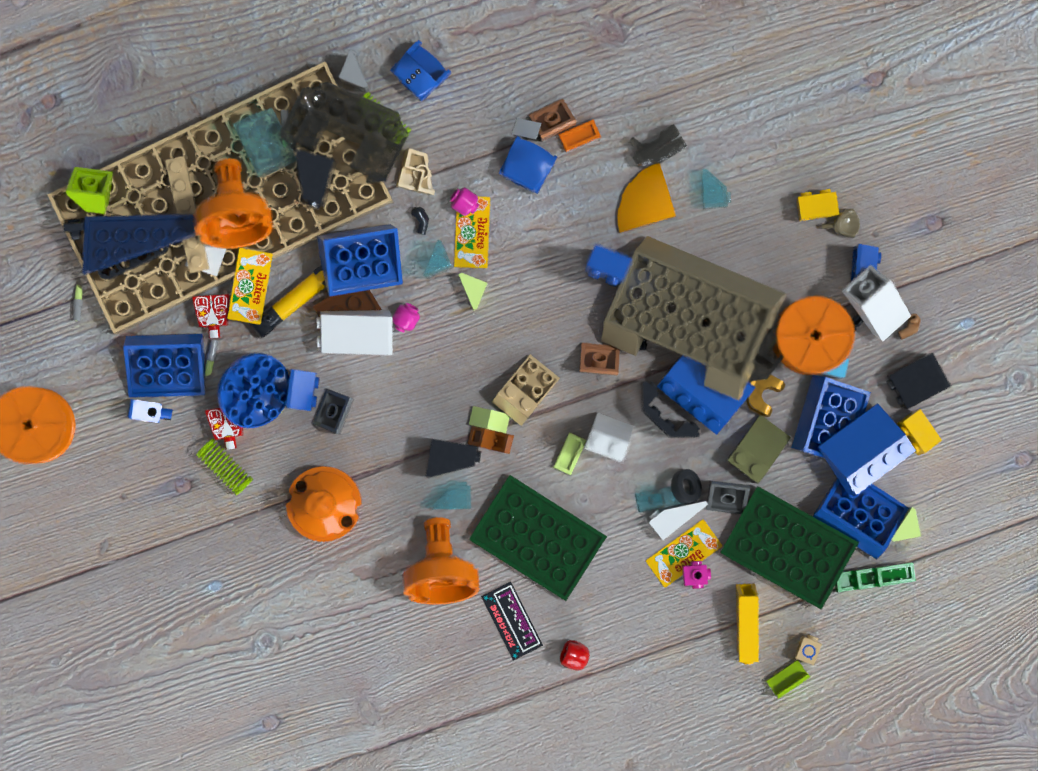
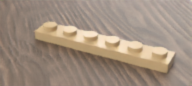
[165,156,210,273]

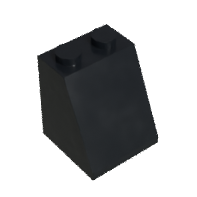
[295,149,337,210]
[886,352,951,409]
[425,439,482,478]

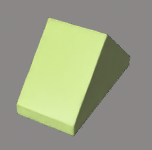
[459,273,487,310]
[469,406,510,433]
[891,507,921,542]

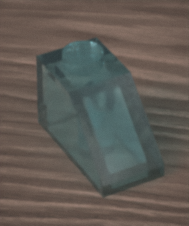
[701,169,731,209]
[432,482,471,510]
[635,486,682,512]

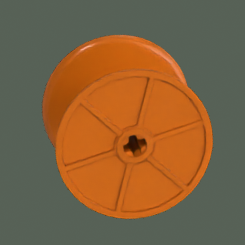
[772,296,855,375]
[0,386,76,464]

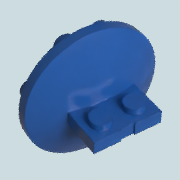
[217,353,290,428]

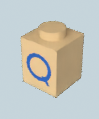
[794,634,822,665]

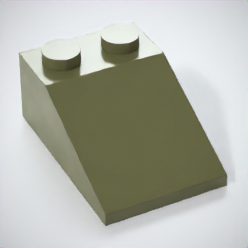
[726,415,791,484]

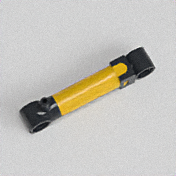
[249,265,326,339]

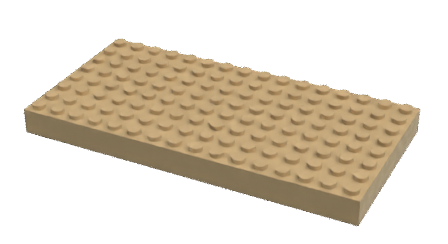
[47,61,393,334]

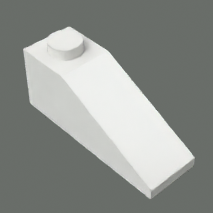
[648,501,708,540]

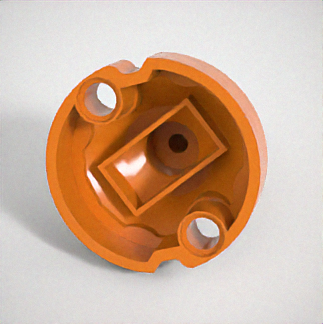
[194,159,272,249]
[286,466,362,542]
[403,517,480,605]

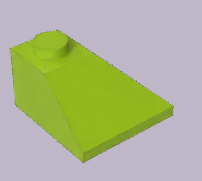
[66,167,113,214]

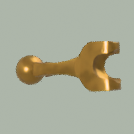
[746,374,785,417]

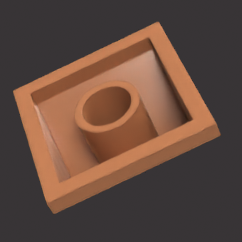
[529,99,576,142]
[579,343,620,376]

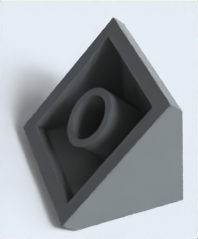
[313,388,354,435]
[706,481,750,514]

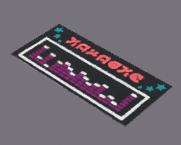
[481,581,543,661]

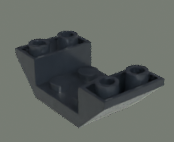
[641,380,701,438]

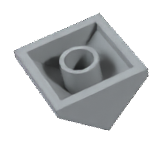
[339,51,370,93]

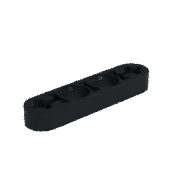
[98,246,169,280]

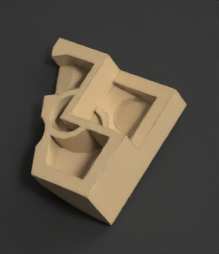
[396,148,435,195]

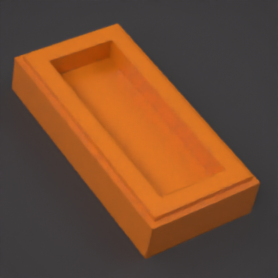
[558,120,601,152]

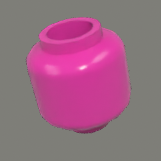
[449,187,479,216]
[392,303,420,332]

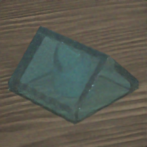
[423,240,453,279]

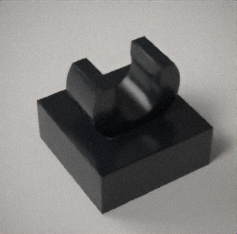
[63,218,85,240]

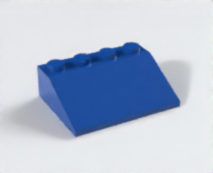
[317,224,403,296]
[123,334,206,398]
[657,355,756,435]
[791,375,871,458]
[818,403,916,495]
[813,478,909,559]

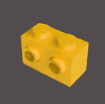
[796,189,839,221]
[896,409,942,455]

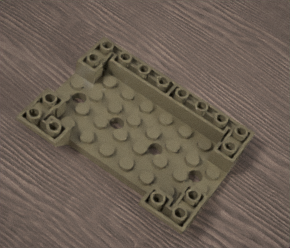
[601,236,786,401]

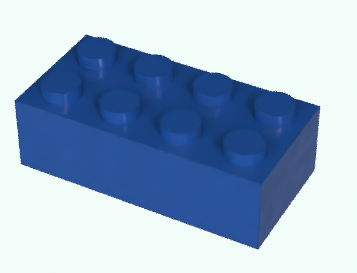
[585,244,632,287]

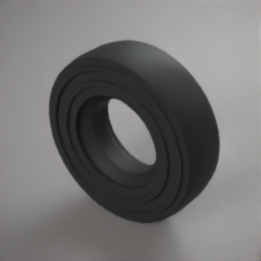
[671,469,702,504]

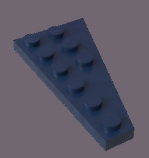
[82,214,198,275]

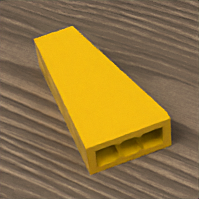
[736,584,759,665]

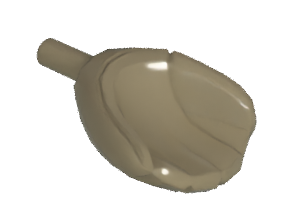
[822,209,860,238]

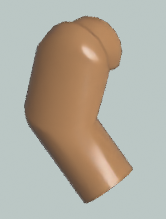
[898,314,921,340]

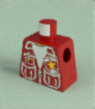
[193,294,231,339]
[205,408,244,450]

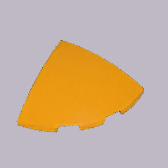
[617,163,676,233]

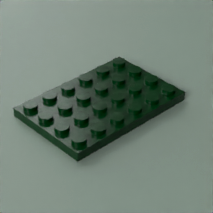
[469,475,607,601]
[720,486,859,610]

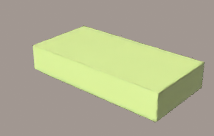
[554,432,587,475]

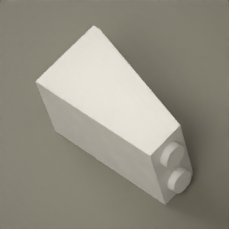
[842,265,911,342]
[317,310,392,355]
[584,413,633,462]

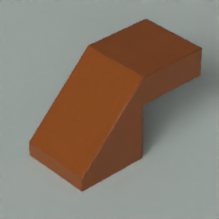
[468,426,514,454]

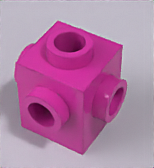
[682,561,711,589]

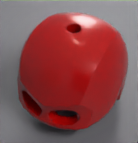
[560,640,590,671]

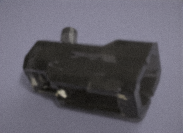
[628,124,687,168]

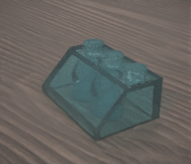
[233,108,297,177]

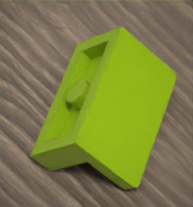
[766,659,810,699]

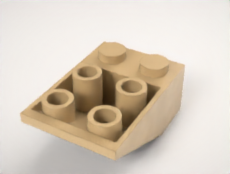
[492,354,560,426]

